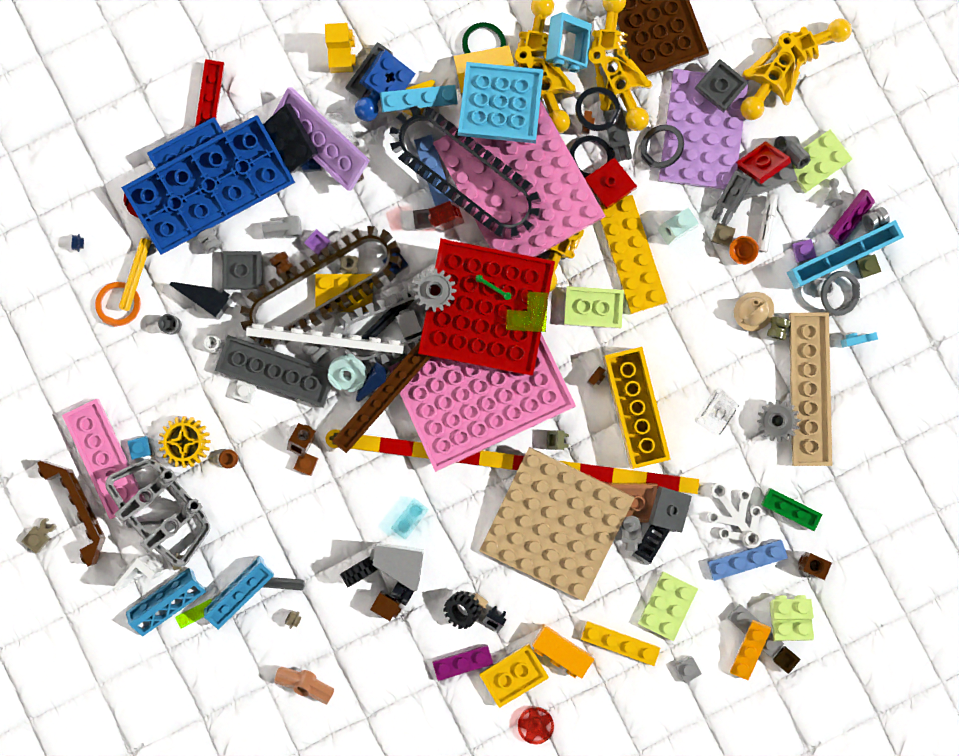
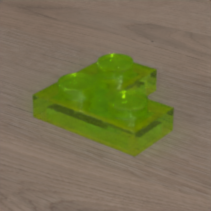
[506,292,548,332]

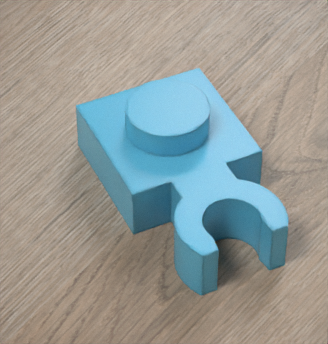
[840,332,878,348]

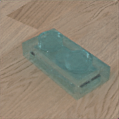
[390,497,429,540]

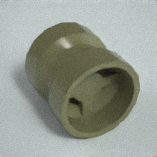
[767,317,790,340]

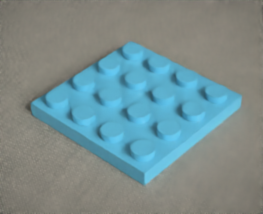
[458,62,543,144]

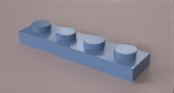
[414,134,455,212]
[707,539,788,581]

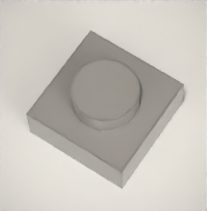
[675,656,702,684]

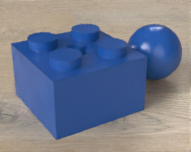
[354,50,416,122]

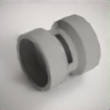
[862,207,890,232]
[196,228,222,254]
[302,343,329,364]

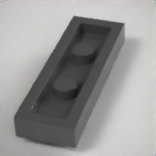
[345,42,393,99]

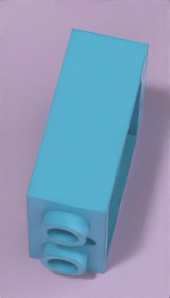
[546,12,592,73]

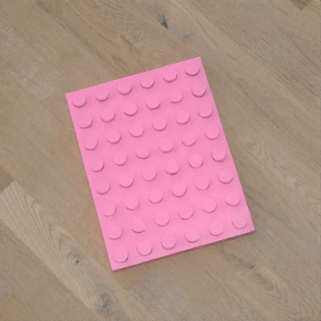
[433,100,606,257]
[388,333,576,472]

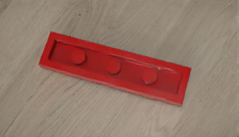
[195,59,225,127]

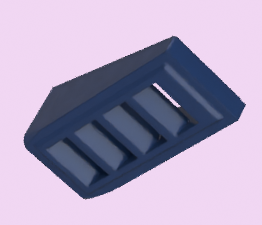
[356,362,387,402]

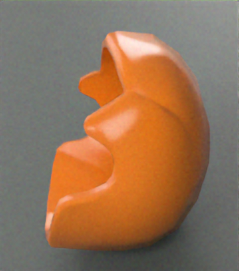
[729,236,759,265]

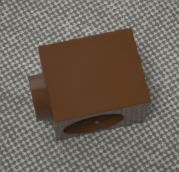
[287,423,316,458]
[798,552,832,580]
[370,591,402,621]

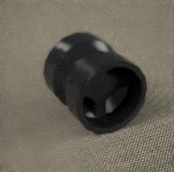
[389,582,415,606]

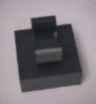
[482,606,507,632]

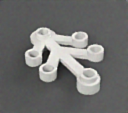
[707,483,762,548]

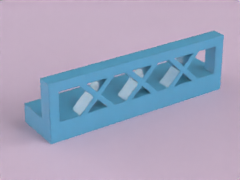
[204,555,274,630]
[126,568,206,637]

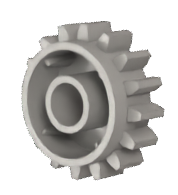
[413,268,456,312]
[757,400,801,442]

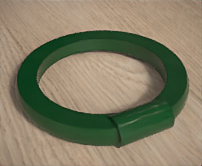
[462,22,506,54]

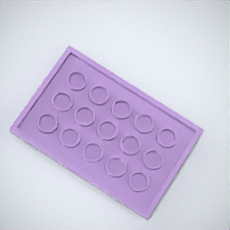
[658,69,749,190]

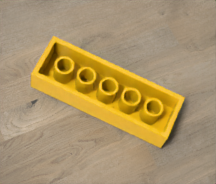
[602,347,671,469]

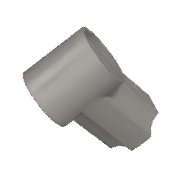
[262,216,302,239]

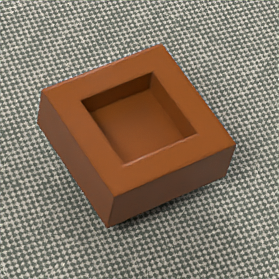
[581,110,595,135]
[293,453,319,476]

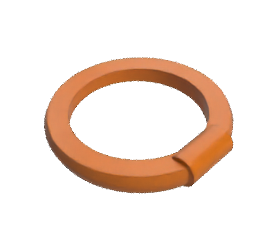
[95,282,141,327]

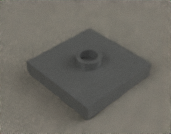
[694,58,749,113]
[222,251,262,290]
[648,486,692,533]

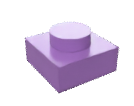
[304,229,332,256]
[792,239,817,263]

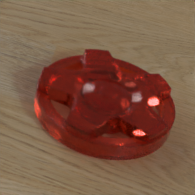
[518,707,554,745]

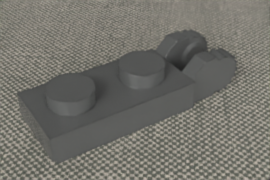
[603,107,632,162]
[711,170,754,226]

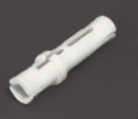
[758,194,779,253]

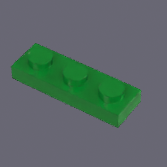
[761,488,823,532]

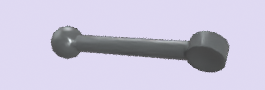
[126,519,165,528]

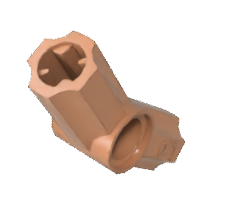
[274,666,334,705]

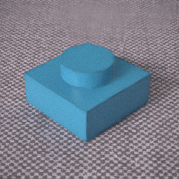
[127,436,152,460]

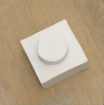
[233,379,258,403]

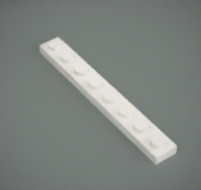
[246,323,404,354]

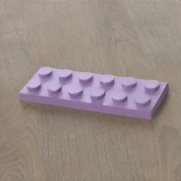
[272,87,370,191]

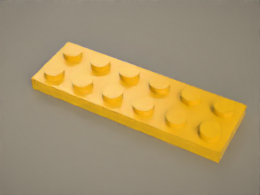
[600,195,668,314]

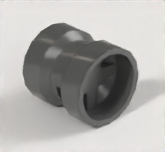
[158,314,182,335]

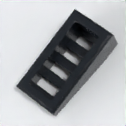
[632,525,670,565]

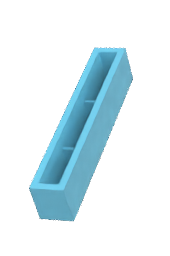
[786,220,904,289]

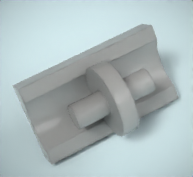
[621,516,642,551]

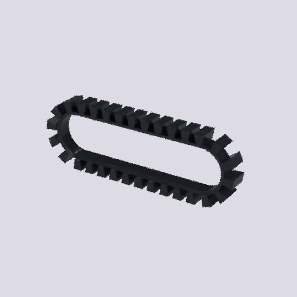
[389,106,542,239]

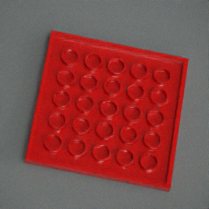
[418,238,555,376]

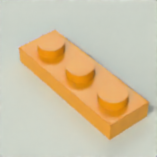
[730,619,771,681]

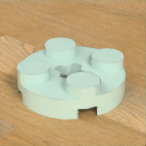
[328,354,367,392]

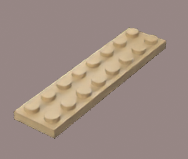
[789,312,832,466]

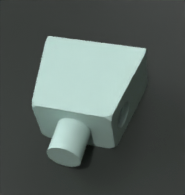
[657,207,699,245]

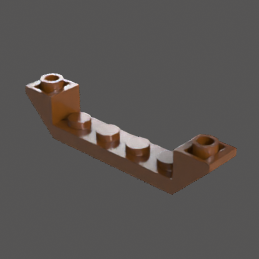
[37,461,106,567]

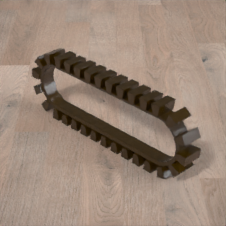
[240,226,402,347]

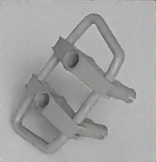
[105,459,211,567]

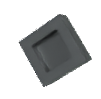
[413,208,434,231]

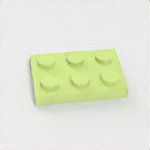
[791,129,853,193]
[564,286,624,329]
[638,571,698,641]

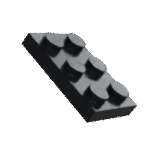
[263,104,318,174]

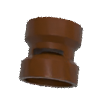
[269,251,294,278]

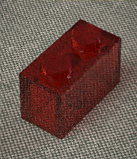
[428,201,465,231]

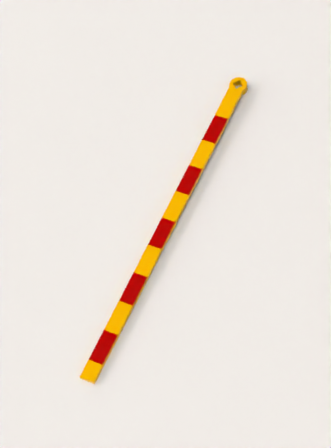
[325,429,699,494]

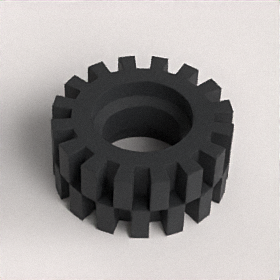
[340,556,378,588]
[443,591,482,629]

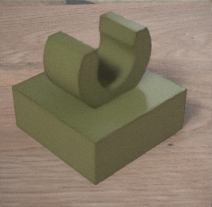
[547,430,569,450]

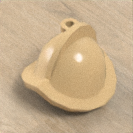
[733,292,774,331]

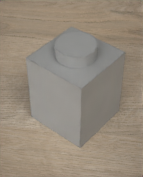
[396,309,422,340]

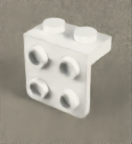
[113,555,166,591]

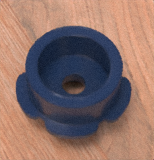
[71,233,84,252]

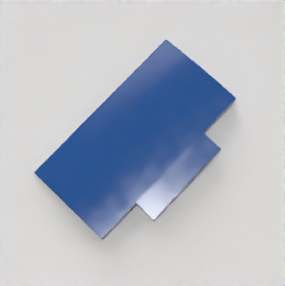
[121,115,295,255]

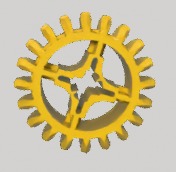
[158,416,211,468]

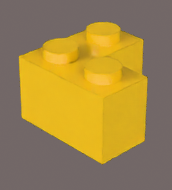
[325,22,356,73]

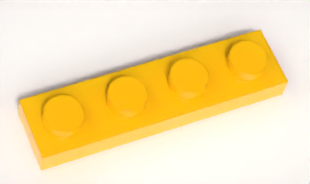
[581,621,661,666]

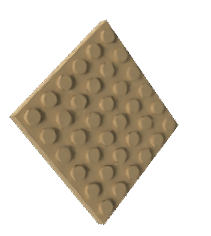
[479,447,634,601]

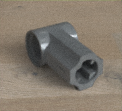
[774,135,811,169]

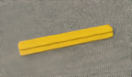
[119,238,151,311]

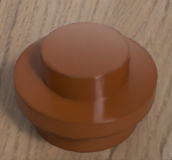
[219,449,238,469]

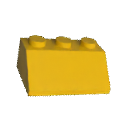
[453,45,514,94]

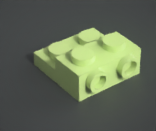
[769,595,814,641]

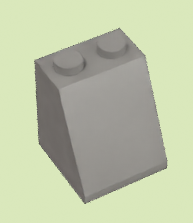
[370,543,424,591]

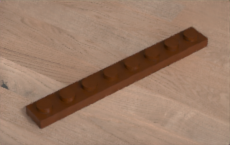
[332,339,432,454]

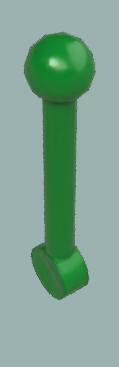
[475,275,511,300]

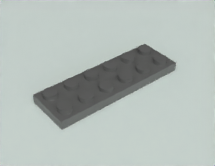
[215,335,332,408]

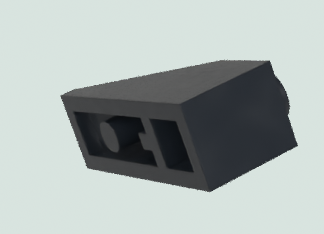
[169,282,233,319]

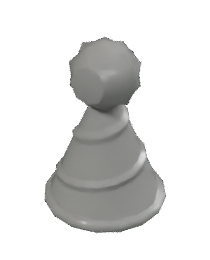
[824,178,844,208]

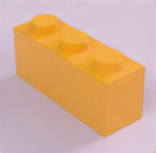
[532,624,594,679]

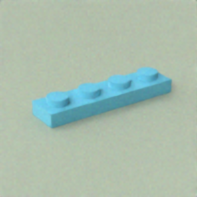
[380,85,458,113]

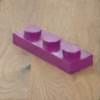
[828,189,875,246]
[432,645,493,681]

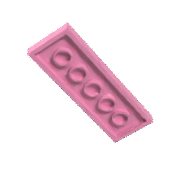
[62,399,146,519]

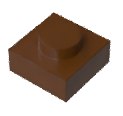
[587,366,606,387]

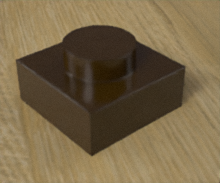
[772,646,801,674]

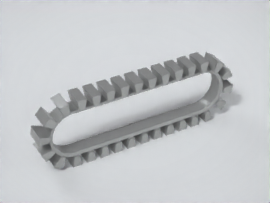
[333,285,431,368]

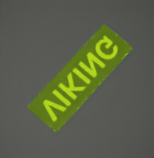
[175,599,212,629]

